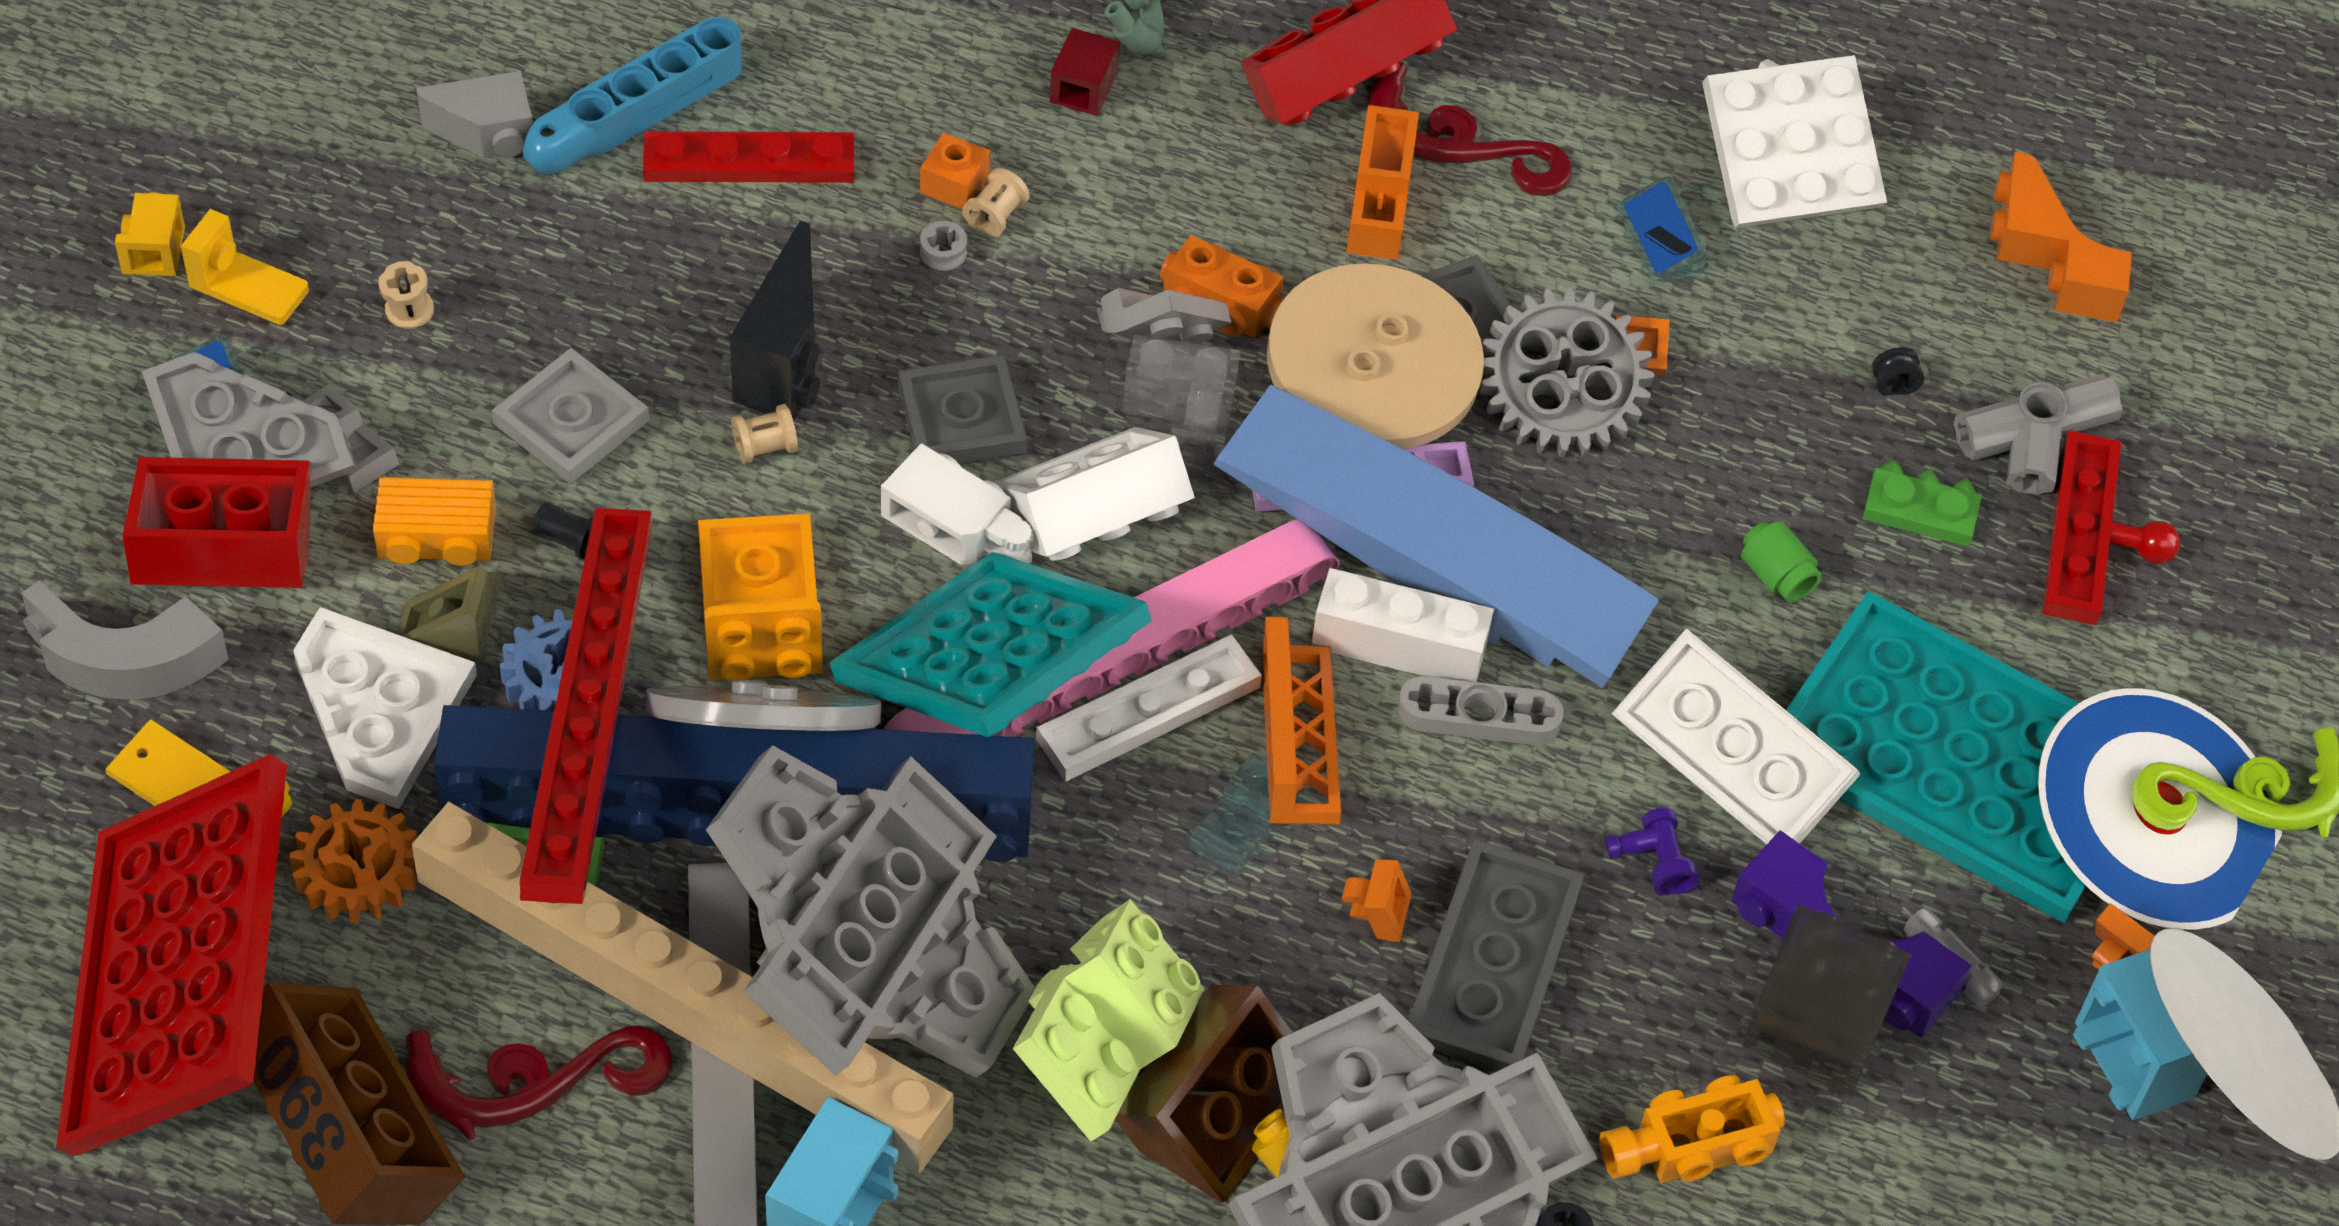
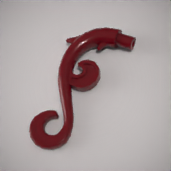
[1369,61,1572,196]
[404,1026,672,1140]

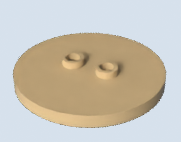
[1267,263,1484,449]

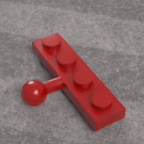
[2041,430,2180,625]

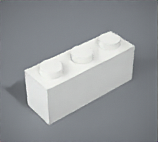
[1311,568,1494,682]

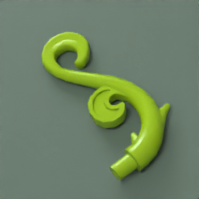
[2132,727,2339,838]

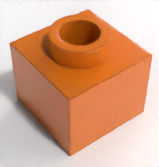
[920,132,990,209]

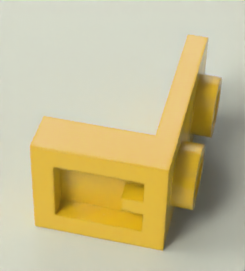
[181,209,309,325]

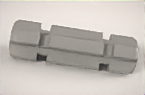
[1904,908,2003,1007]

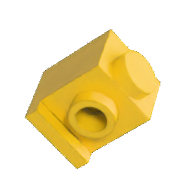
[115,192,185,276]

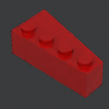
[1240,0,1457,125]

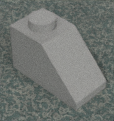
[416,71,533,158]

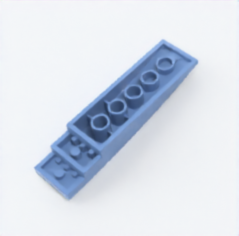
[1214,384,1659,688]

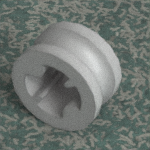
[920,221,967,271]

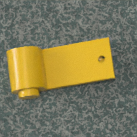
[106,719,292,817]

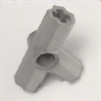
[1954,374,2123,495]

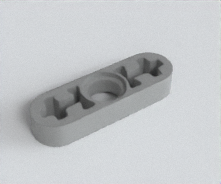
[1397,676,1564,745]

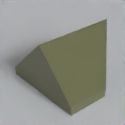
[397,566,505,661]

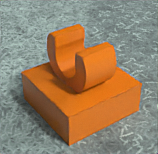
[1342,859,1412,942]
[2091,903,2155,970]

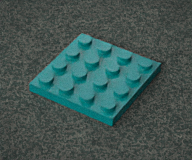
[829,552,1151,737]

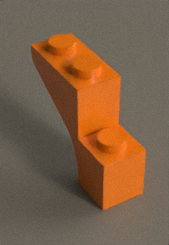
[1989,152,2132,322]

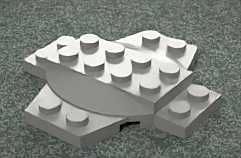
[706,745,1035,1078]
[1228,993,1598,1226]

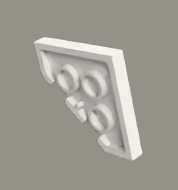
[293,607,477,809]

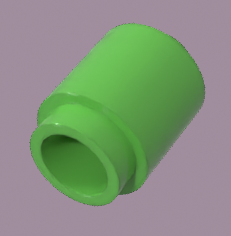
[1741,521,1822,603]

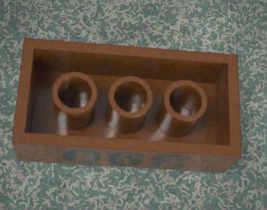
[253,982,465,1225]

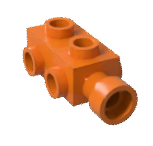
[1160,235,1284,339]

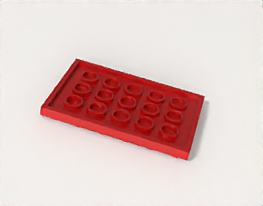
[56,754,287,1156]

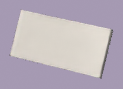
[1611,629,1860,845]

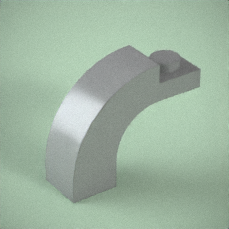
[21,580,229,699]

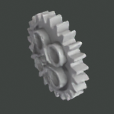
[1479,287,1654,457]

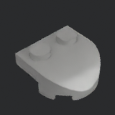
[1097,288,1231,345]

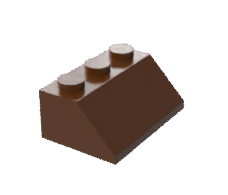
[1115,985,1293,1203]

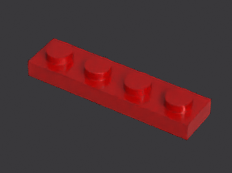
[643,131,854,183]

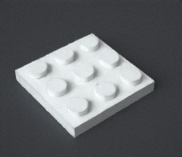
[1702,55,1887,228]

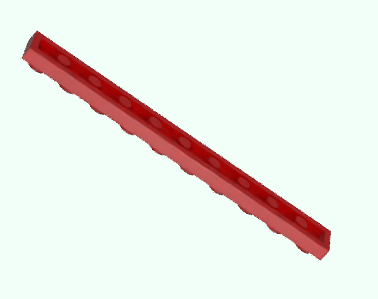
[519,508,652,904]

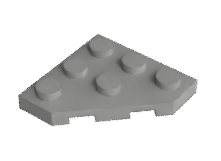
[142,352,358,488]

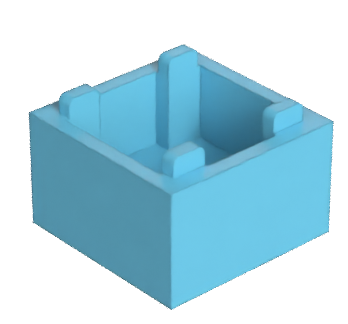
[2073,949,2207,1121]
[765,1097,899,1226]

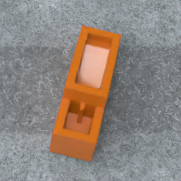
[1346,105,1419,260]

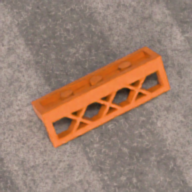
[1262,617,1341,825]

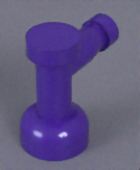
[1605,808,1700,896]

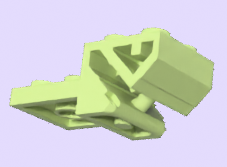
[1013,899,1205,1141]

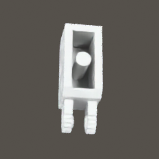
[881,443,1033,565]

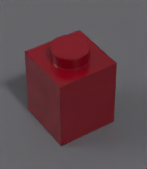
[1049,28,1120,116]

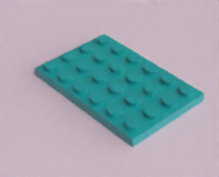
[1786,591,2087,924]

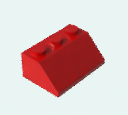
[122,457,311,588]

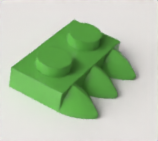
[1862,459,1982,547]

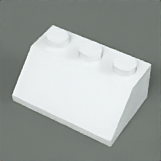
[993,427,1195,561]

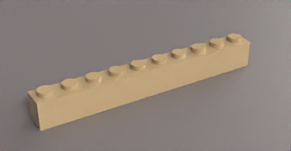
[412,801,954,1175]

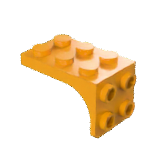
[698,513,823,682]

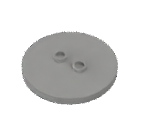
[645,680,881,731]

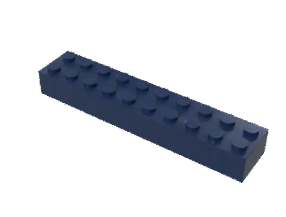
[434,705,1035,862]

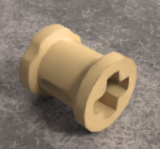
[962,168,1029,237]
[379,261,434,329]
[731,404,798,465]

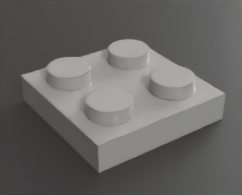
[491,348,649,484]

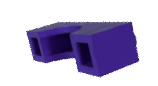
[1731,830,1972,1038]

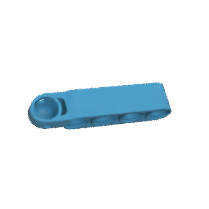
[523,17,742,175]

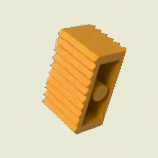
[373,477,496,566]

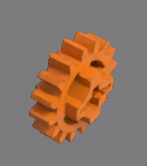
[289,799,417,924]

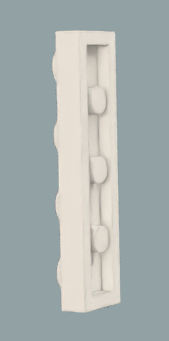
[1036,634,1262,782]

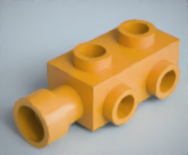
[1599,1075,1785,1184]

